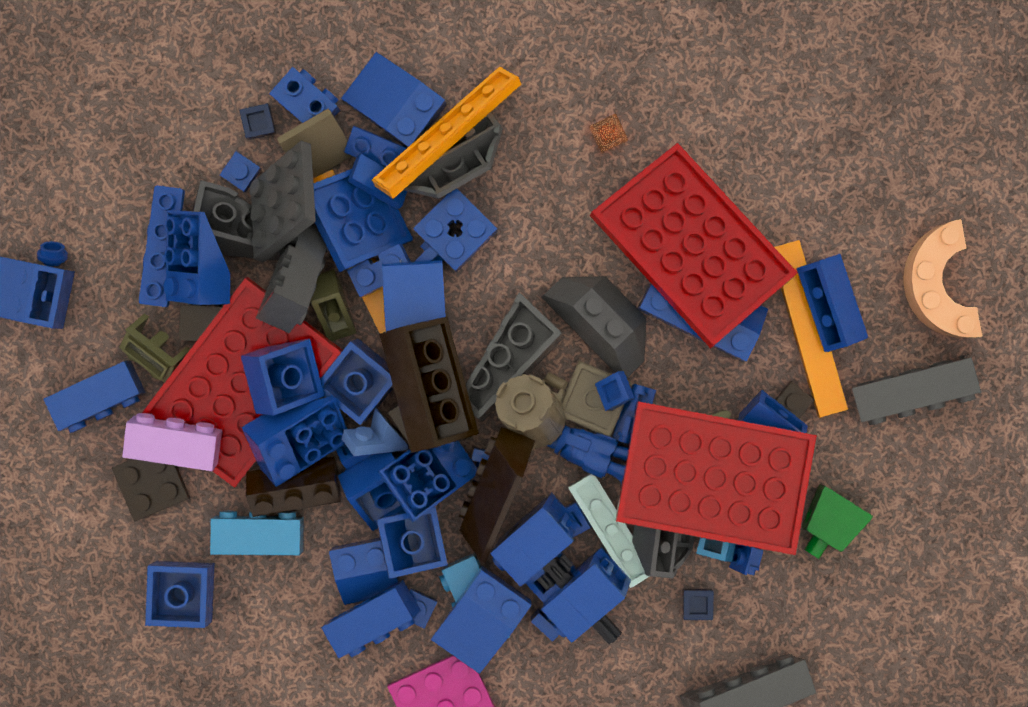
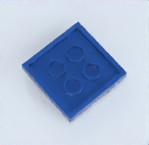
[313,169,414,272]

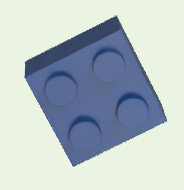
[320,338,394,425]
[145,561,215,628]

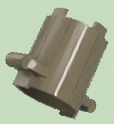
[495,372,568,450]

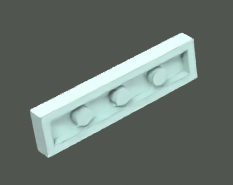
[568,474,650,588]

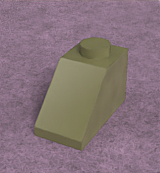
[311,269,357,341]

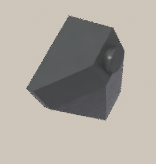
[192,180,282,260]

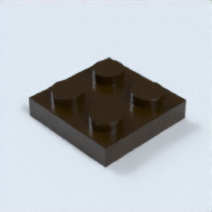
[112,459,190,522]

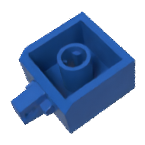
[413,189,498,272]

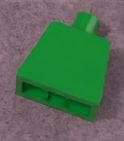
[801,484,873,559]

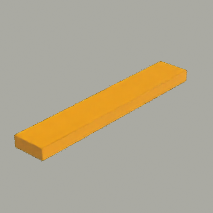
[372,66,522,199]
[775,240,848,418]

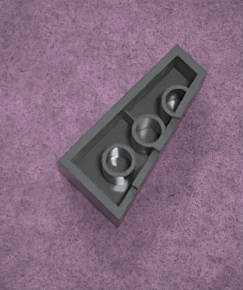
[256,223,329,333]
[466,292,564,421]
[852,354,982,425]
[680,654,816,707]

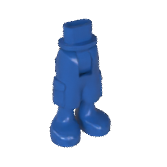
[547,425,628,486]

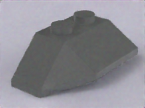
[404,112,503,199]
[542,276,646,378]
[632,525,694,578]

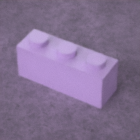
[122,413,222,471]

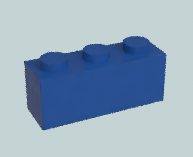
[796,254,869,352]
[43,361,146,433]
[321,580,421,658]

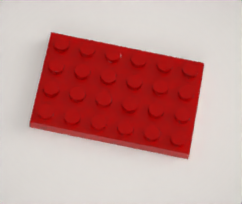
[590,143,798,349]
[142,277,343,488]
[615,401,817,555]

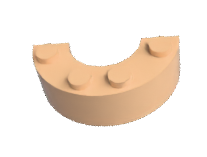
[903,219,982,338]

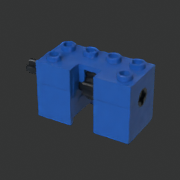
[490,492,631,644]

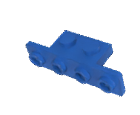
[139,185,185,307]

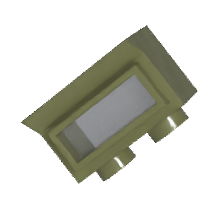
[119,313,190,383]

